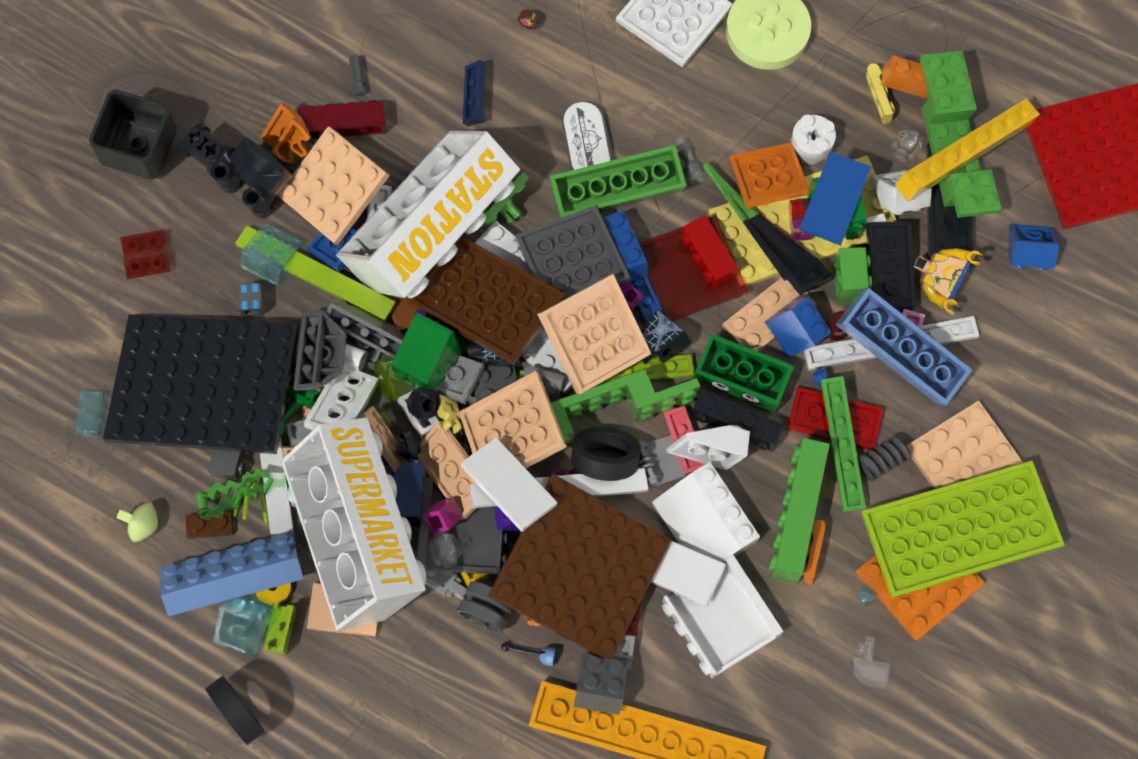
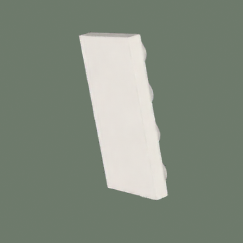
[461,438,557,532]
[651,541,726,607]

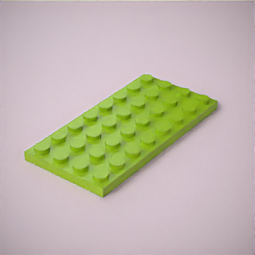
[861,461,1065,599]

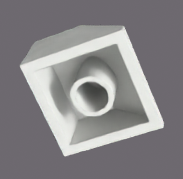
[871,170,932,215]

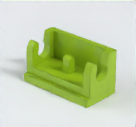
[263,603,297,655]

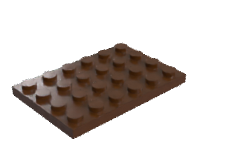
[406,236,566,365]

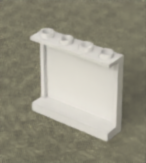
[662,555,784,679]

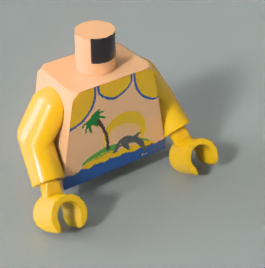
[913,248,983,315]

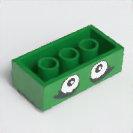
[693,334,794,413]

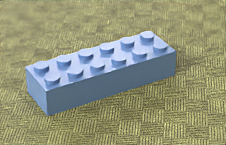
[835,288,972,405]
[158,531,304,617]

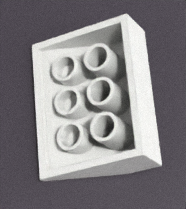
[652,462,760,563]

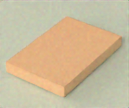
[307,583,378,637]

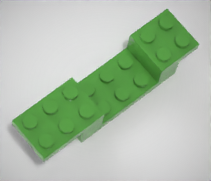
[920,51,1001,218]
[551,369,700,452]

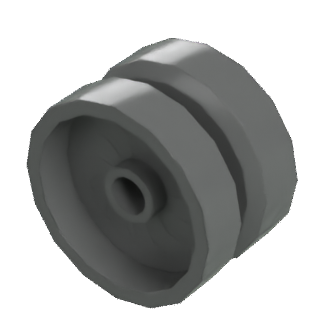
[456,581,513,633]

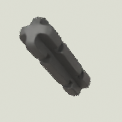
[349,55,366,96]

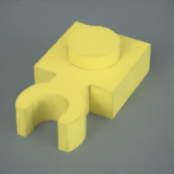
[437,394,461,434]

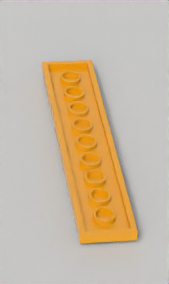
[529,681,766,759]

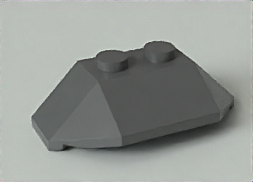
[326,302,404,369]
[294,311,347,390]

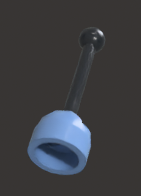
[501,642,557,667]

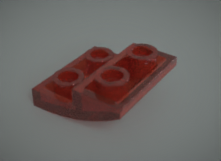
[120,230,171,280]

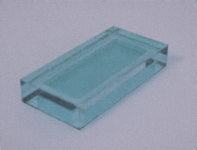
[75,391,104,437]

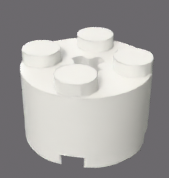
[790,115,836,165]

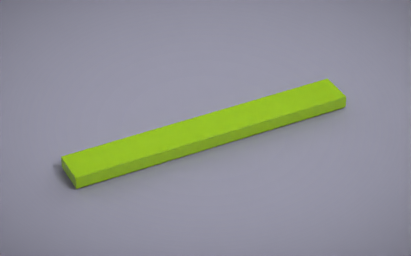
[235,225,396,322]
[516,354,694,389]

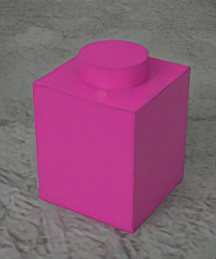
[422,498,463,534]

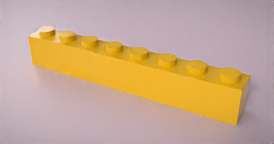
[895,98,1040,202]

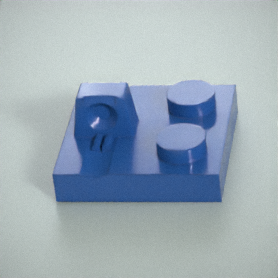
[307,227,357,272]

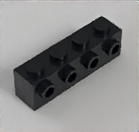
[691,389,784,452]

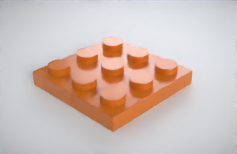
[729,142,809,209]

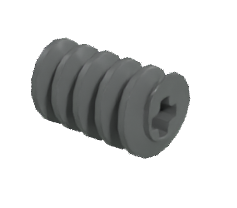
[859,437,911,482]

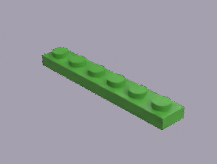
[821,376,866,512]

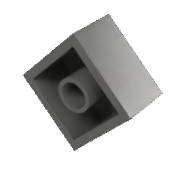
[573,653,628,715]

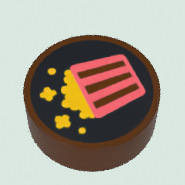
[518,10,540,30]

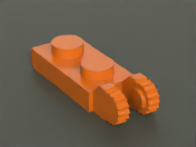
[802,519,826,586]

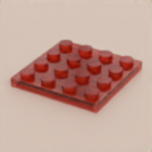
[639,215,748,321]

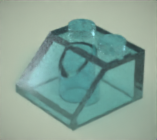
[213,596,273,657]

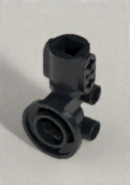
[180,123,293,219]

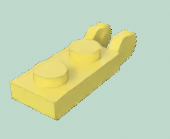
[866,63,895,124]

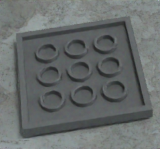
[515,205,630,298]

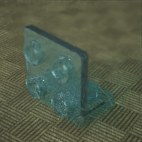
[241,224,301,286]

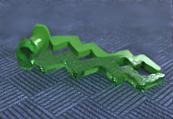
[195,469,273,521]

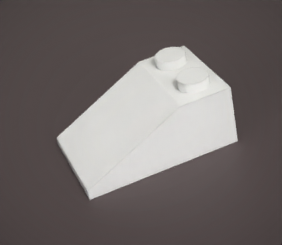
[666,425,750,471]

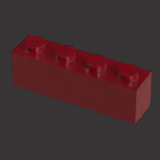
[298,100,386,140]

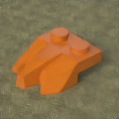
[260,103,311,163]

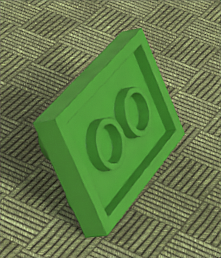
[482,172,529,225]

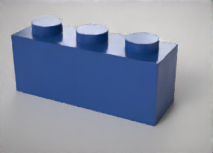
[603,210,648,282]

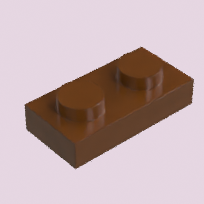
[186,511,233,539]

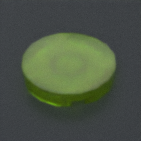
[373,359,397,403]

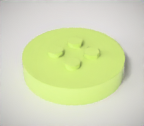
[726,0,811,70]

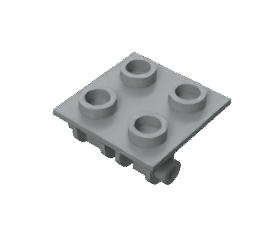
[638,435,686,489]

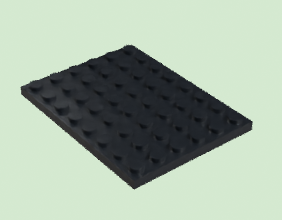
[103,314,299,454]

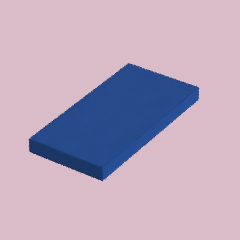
[799,151,871,246]

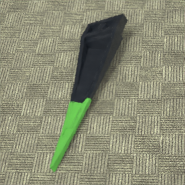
[703,162,832,295]

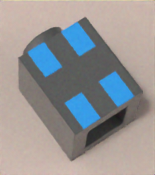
[238,282,264,317]

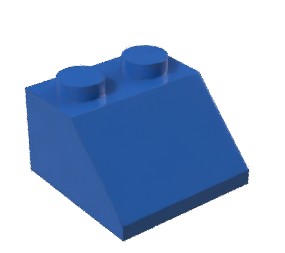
[1008,224,1059,270]
[765,296,832,358]

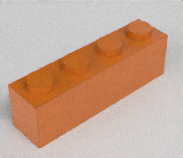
[881,55,972,99]

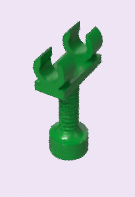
[280,382,320,436]

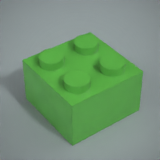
[833,247,872,305]

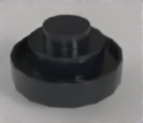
[407,386,440,420]
[395,430,421,460]

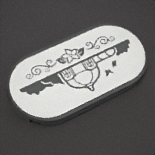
[562,101,612,170]

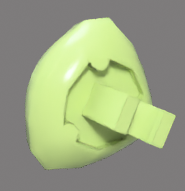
[117,502,158,542]

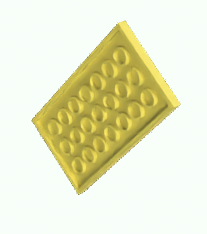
[708,155,897,289]

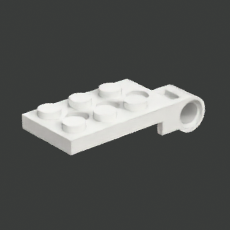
[304,344,379,430]

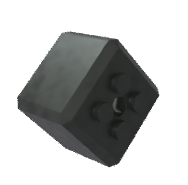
[89,89,177,180]

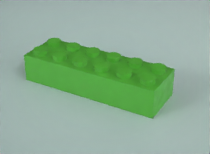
[548,145,686,219]
[768,438,830,584]

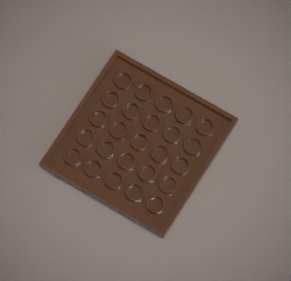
[488,474,671,660]

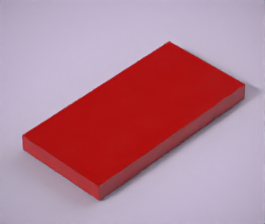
[787,387,884,451]

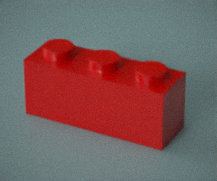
[680,215,739,288]

